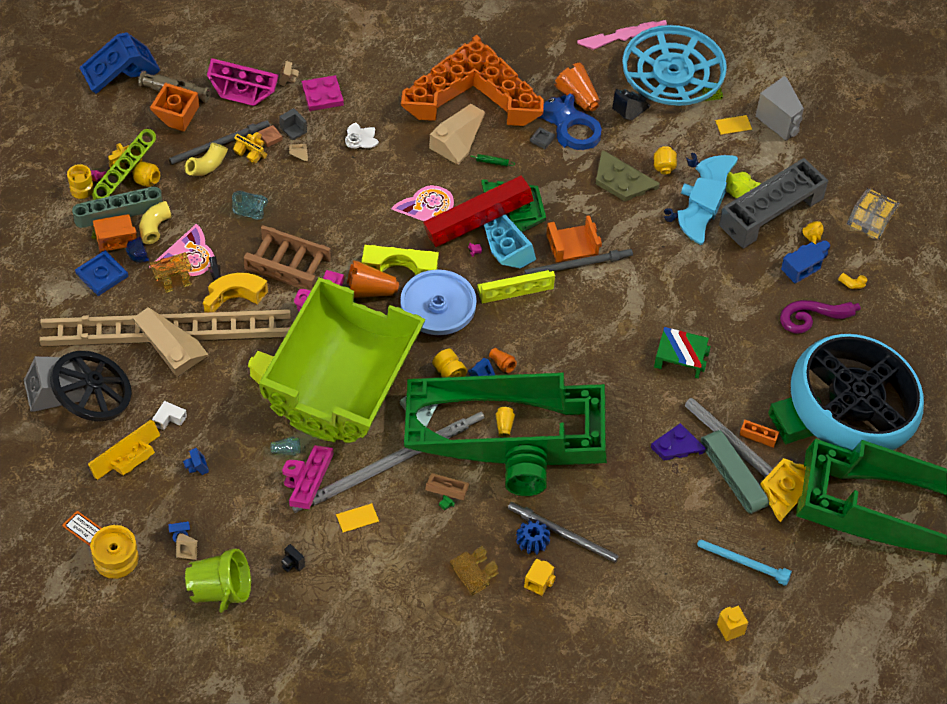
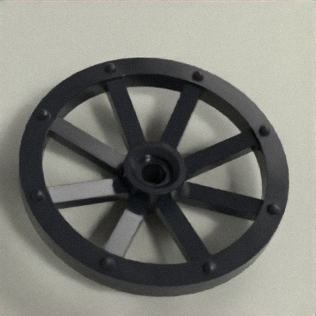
[50,351,132,421]

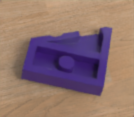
[651,423,706,461]

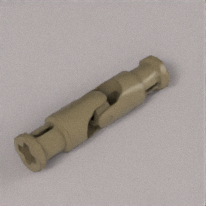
[138,71,210,103]

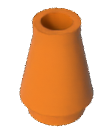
[489,348,517,373]

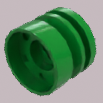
[505,445,547,496]

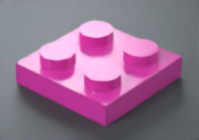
[302,75,344,111]

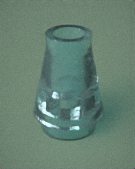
[271,436,301,456]

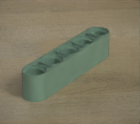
[72,187,163,228]
[701,430,769,514]

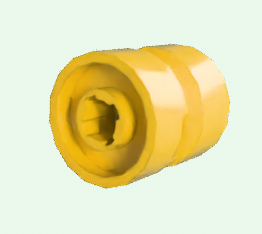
[67,164,94,199]
[432,348,468,378]

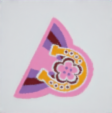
[391,185,454,221]
[149,224,214,276]

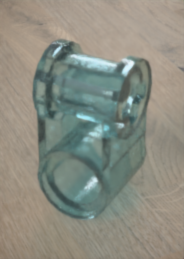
[232,191,268,219]

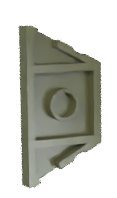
[596,150,660,201]

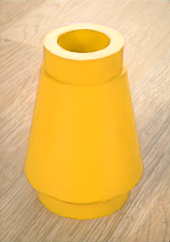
[495,407,515,438]

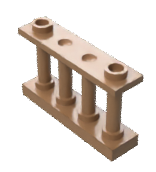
[244,225,331,290]

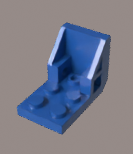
[79,33,160,94]

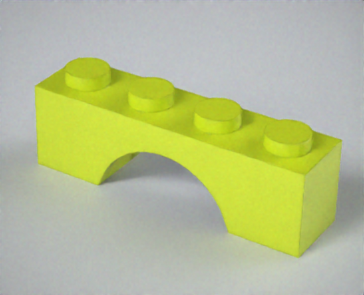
[362,245,439,275]

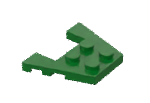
[481,179,546,232]

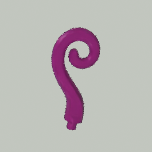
[780,300,861,334]

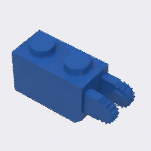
[781,240,830,284]

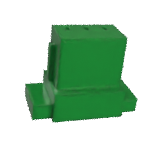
[439,495,455,510]

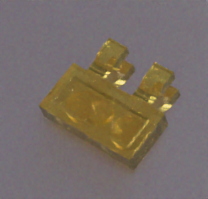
[150,252,192,293]
[450,546,498,595]

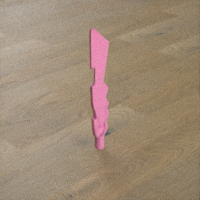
[577,20,667,50]

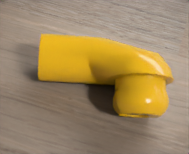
[838,273,867,289]

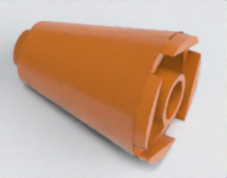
[554,62,600,112]
[347,260,399,298]

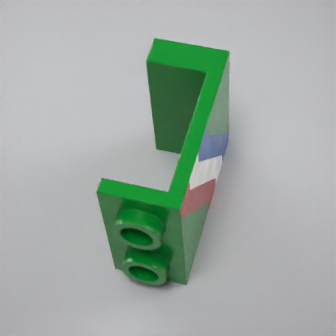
[654,327,711,379]

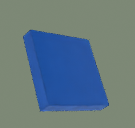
[75,250,128,296]

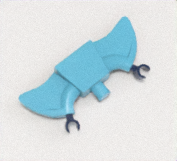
[664,153,738,245]

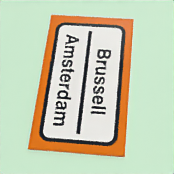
[62,511,102,546]

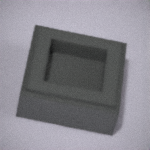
[530,127,555,150]

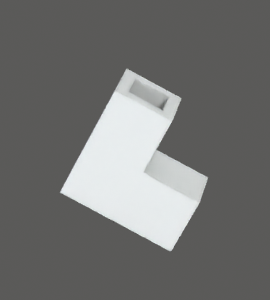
[152,401,187,430]

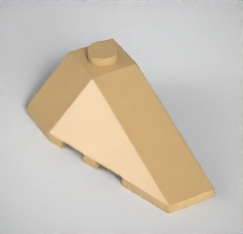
[429,104,485,165]
[133,307,208,377]

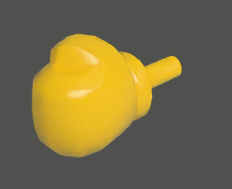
[803,221,824,244]

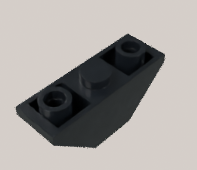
[612,89,651,120]

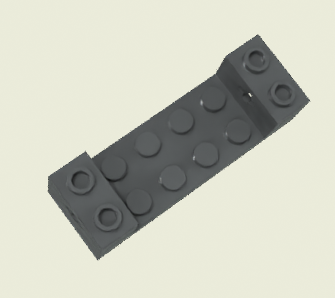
[719,158,829,249]

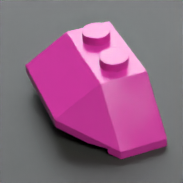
[207,58,279,106]

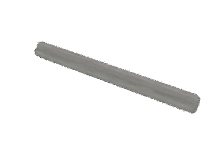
[685,398,773,477]

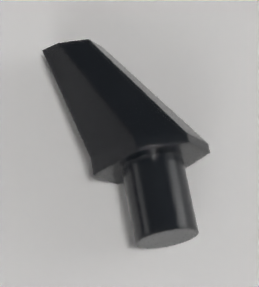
[208,256,221,281]

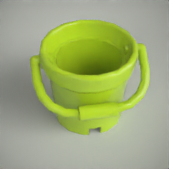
[185,549,251,613]

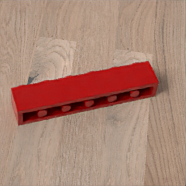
[423,176,534,247]

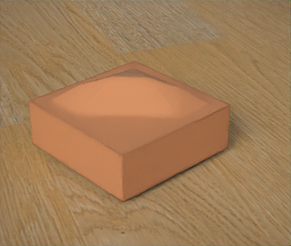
[258,125,283,148]

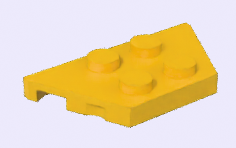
[760,458,806,522]

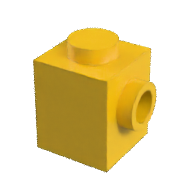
[524,559,556,596]
[717,606,748,641]

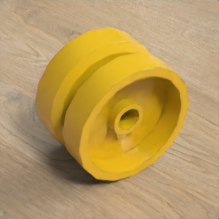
[90,525,139,579]

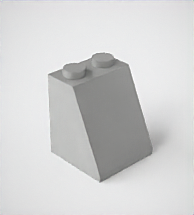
[755,76,804,140]
[24,356,85,412]

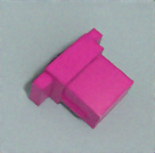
[468,243,482,257]

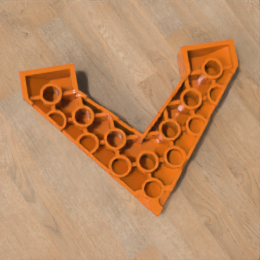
[401,35,544,126]

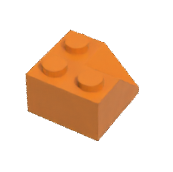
[150,83,199,132]

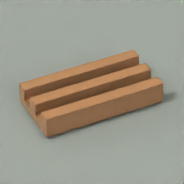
[425,473,469,500]

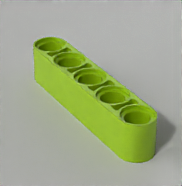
[92,129,156,200]

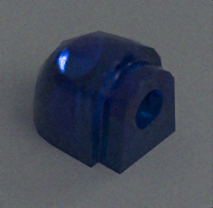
[126,237,149,263]

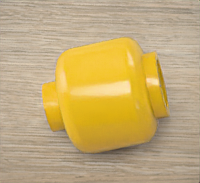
[654,146,677,174]
[132,162,160,187]

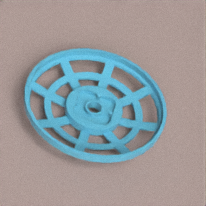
[622,25,726,106]

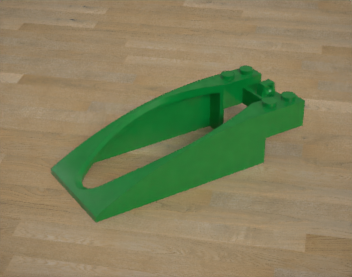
[404,373,607,465]
[796,439,947,555]

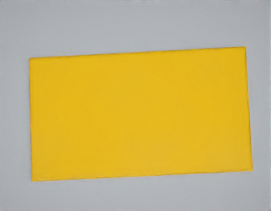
[715,115,752,135]
[336,503,379,532]

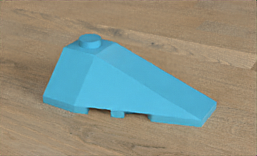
[484,214,536,268]

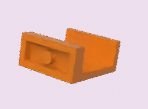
[546,215,602,263]

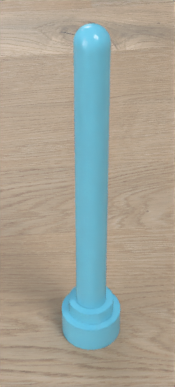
[697,540,792,586]

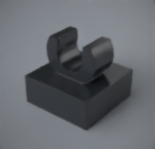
[281,544,305,572]

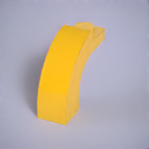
[203,273,268,313]

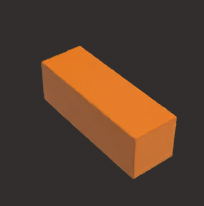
[739,420,779,448]

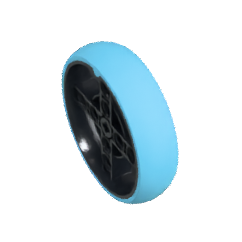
[791,334,924,451]

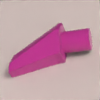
[91,170,107,182]

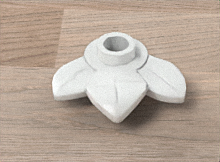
[345,123,379,149]

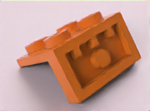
[93,214,137,252]

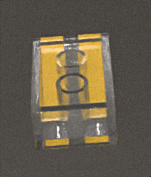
[846,188,900,240]

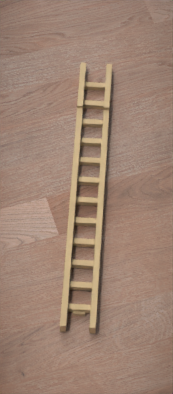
[40,310,291,346]

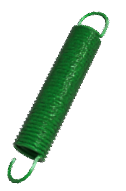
[470,154,515,166]

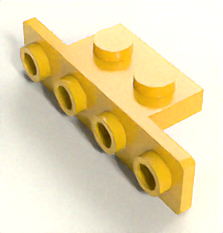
[88,420,160,480]

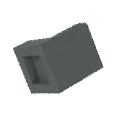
[279,108,307,140]

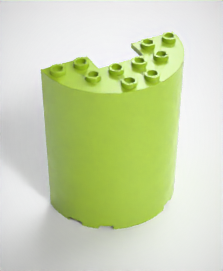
[259,277,425,443]

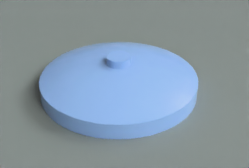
[401,270,476,335]

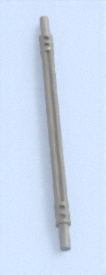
[292,412,484,513]

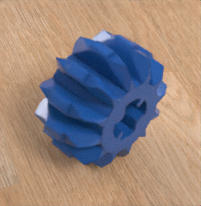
[516,520,550,555]

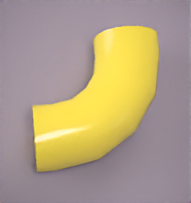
[185,142,228,176]
[139,201,171,244]

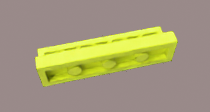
[477,270,555,303]

